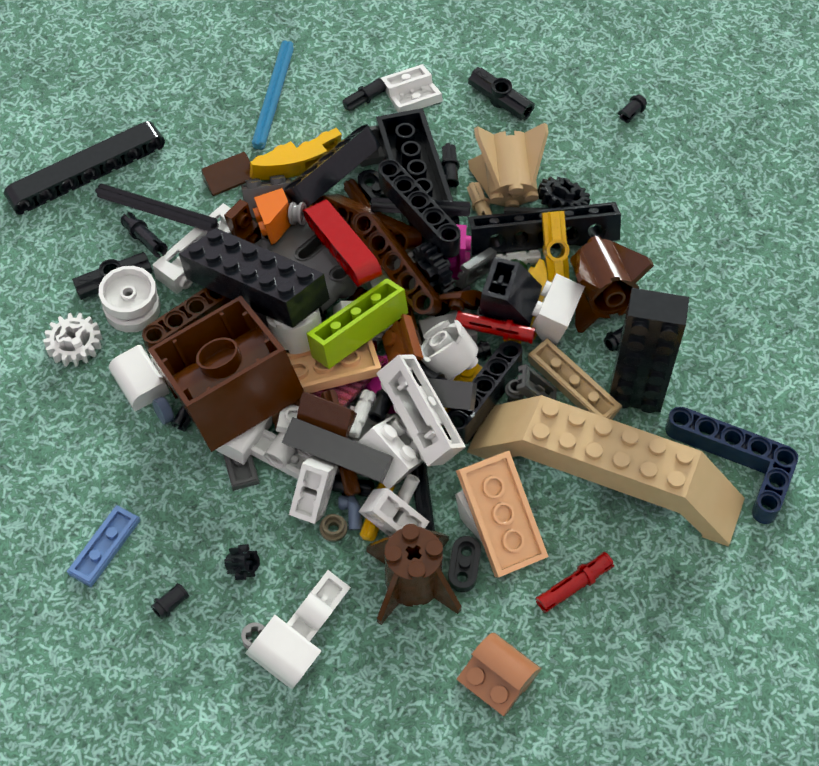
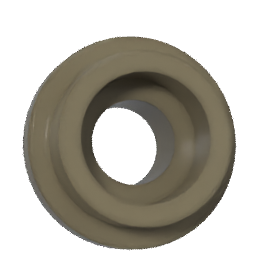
[319,514,348,542]

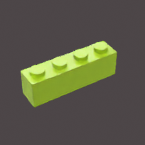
[306,278,408,369]

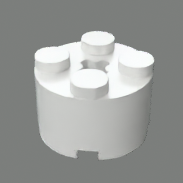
[266,308,322,354]
[420,320,478,380]

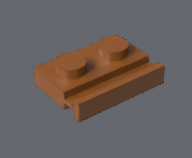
[382,314,423,362]

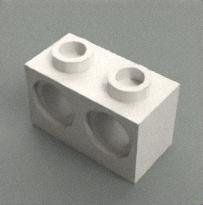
[289,456,338,524]
[359,488,429,536]

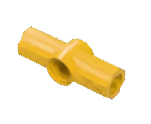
[541,211,570,282]

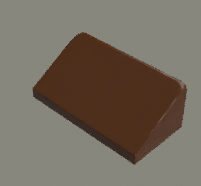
[201,152,252,196]
[297,391,357,438]

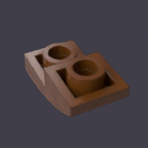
[224,199,261,244]
[439,290,482,311]

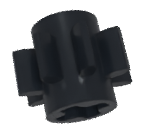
[224,544,260,580]

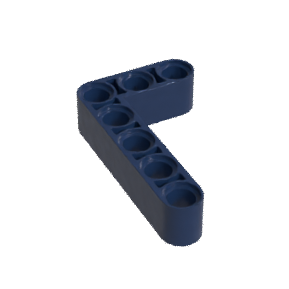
[665,407,798,524]

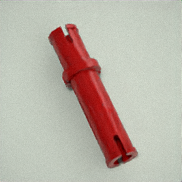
[455,311,536,344]
[535,552,614,613]

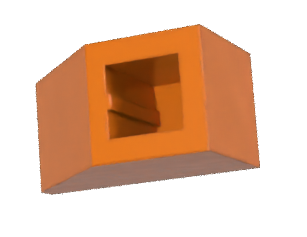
[253,188,291,245]

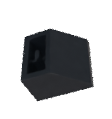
[479,257,542,327]

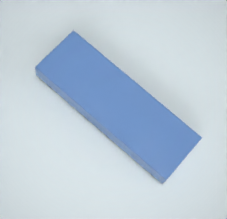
[67,505,140,587]

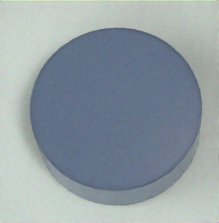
[152,396,174,425]

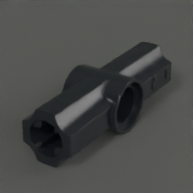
[468,67,535,121]
[72,252,153,300]

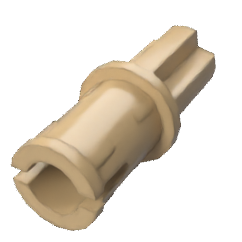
[467,182,492,216]

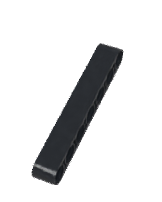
[4,121,165,215]

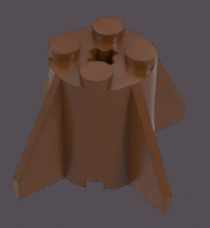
[570,236,654,333]
[366,524,462,625]

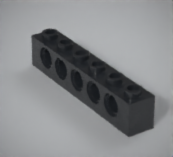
[467,202,621,256]

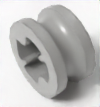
[288,202,307,225]
[241,622,265,649]

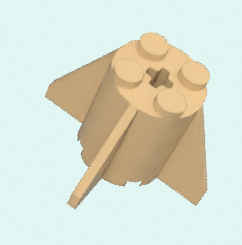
[468,123,548,207]

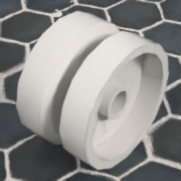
[99,266,161,333]

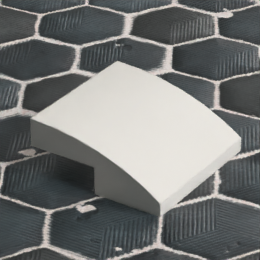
[381,64,443,113]

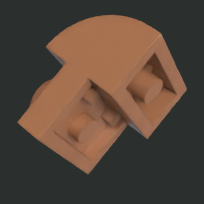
[456,632,542,716]

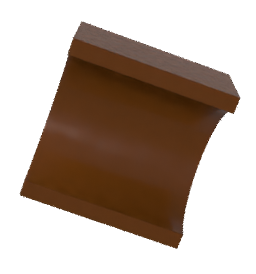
[147,296,304,452]

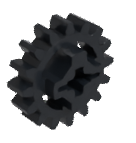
[538,176,591,209]
[412,242,455,295]

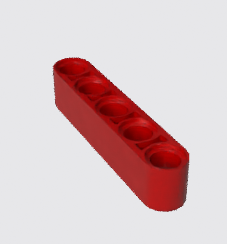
[303,199,382,287]

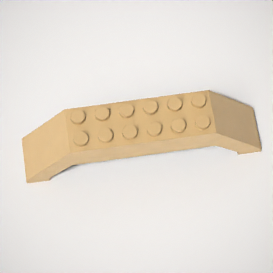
[467,395,745,547]

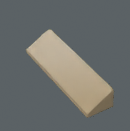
[528,338,622,420]

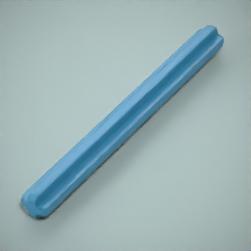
[252,40,294,150]

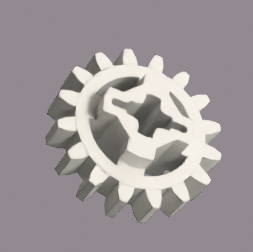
[43,313,103,367]

